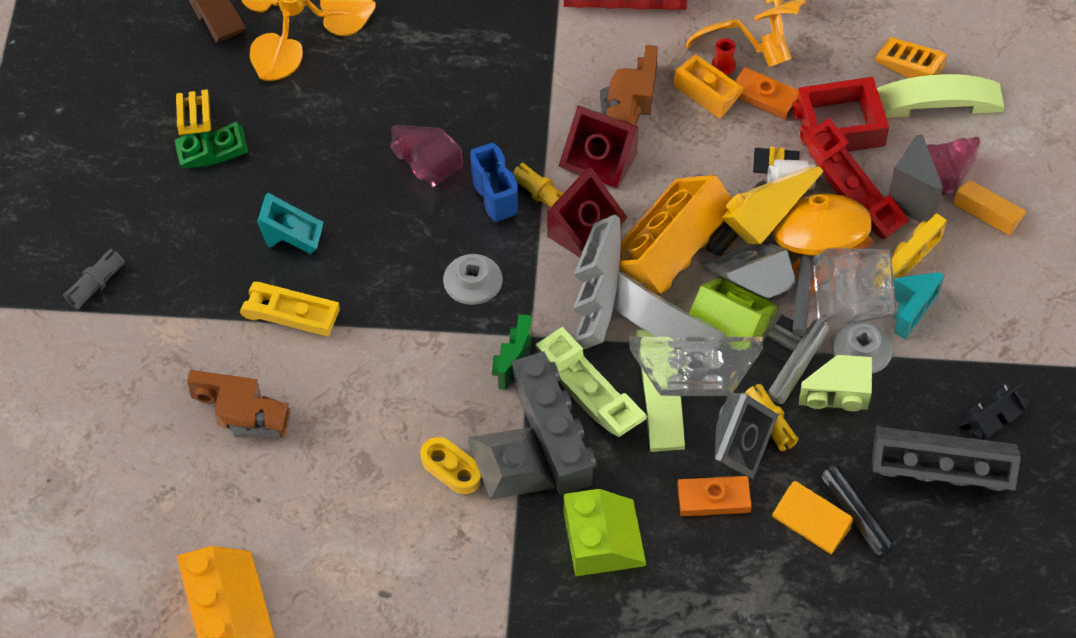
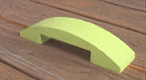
[877,74,1005,118]
[535,327,647,437]
[636,330,685,452]

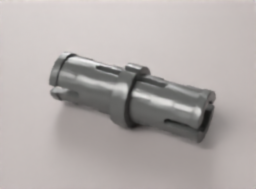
[63,249,125,309]

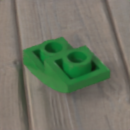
[175,121,248,168]
[492,315,532,390]

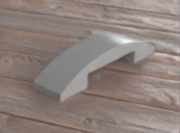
[613,269,725,363]

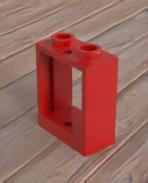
[792,77,889,157]

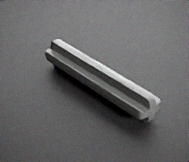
[768,320,829,405]

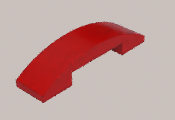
[803,118,910,240]

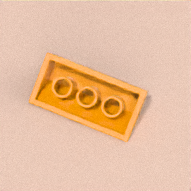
[619,175,732,294]
[176,545,275,638]

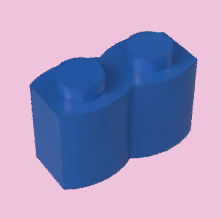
[471,143,518,222]

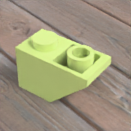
[799,355,872,411]

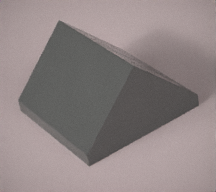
[889,134,943,222]

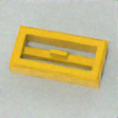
[176,89,211,135]

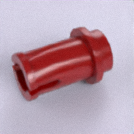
[711,38,736,76]

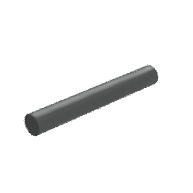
[792,254,814,336]

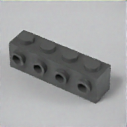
[512,351,597,496]
[872,426,1021,491]

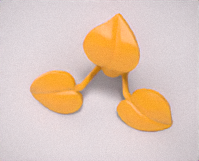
[241,0,376,81]
[686,0,806,67]

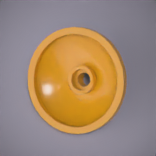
[772,193,871,255]

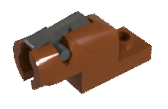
[600,45,658,126]
[187,370,290,438]

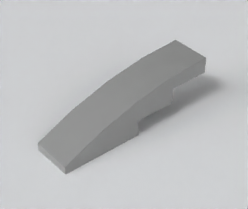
[573,215,621,350]

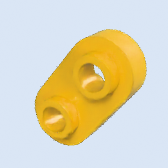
[420,437,482,495]

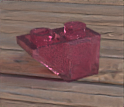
[391,125,463,187]
[927,136,981,195]

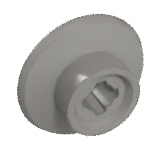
[443,254,503,305]
[832,322,893,374]

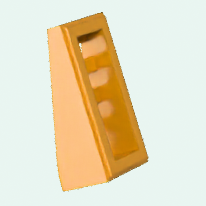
[874,37,947,78]

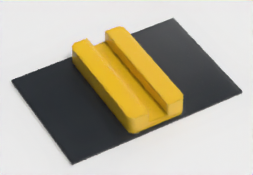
[753,147,800,174]

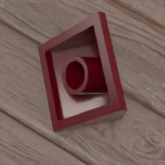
[559,105,639,188]
[547,167,627,258]

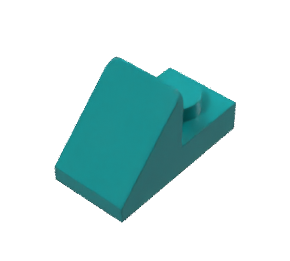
[257,193,324,254]
[889,272,945,340]

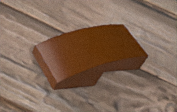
[189,0,246,43]

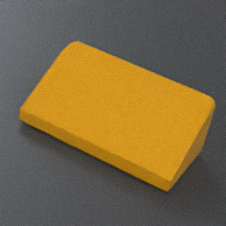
[673,54,744,119]
[953,180,1027,236]
[772,481,853,555]

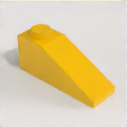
[721,166,823,244]

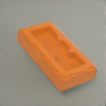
[735,67,798,120]
[677,476,752,517]

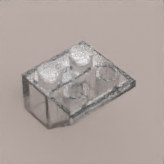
[813,248,897,324]

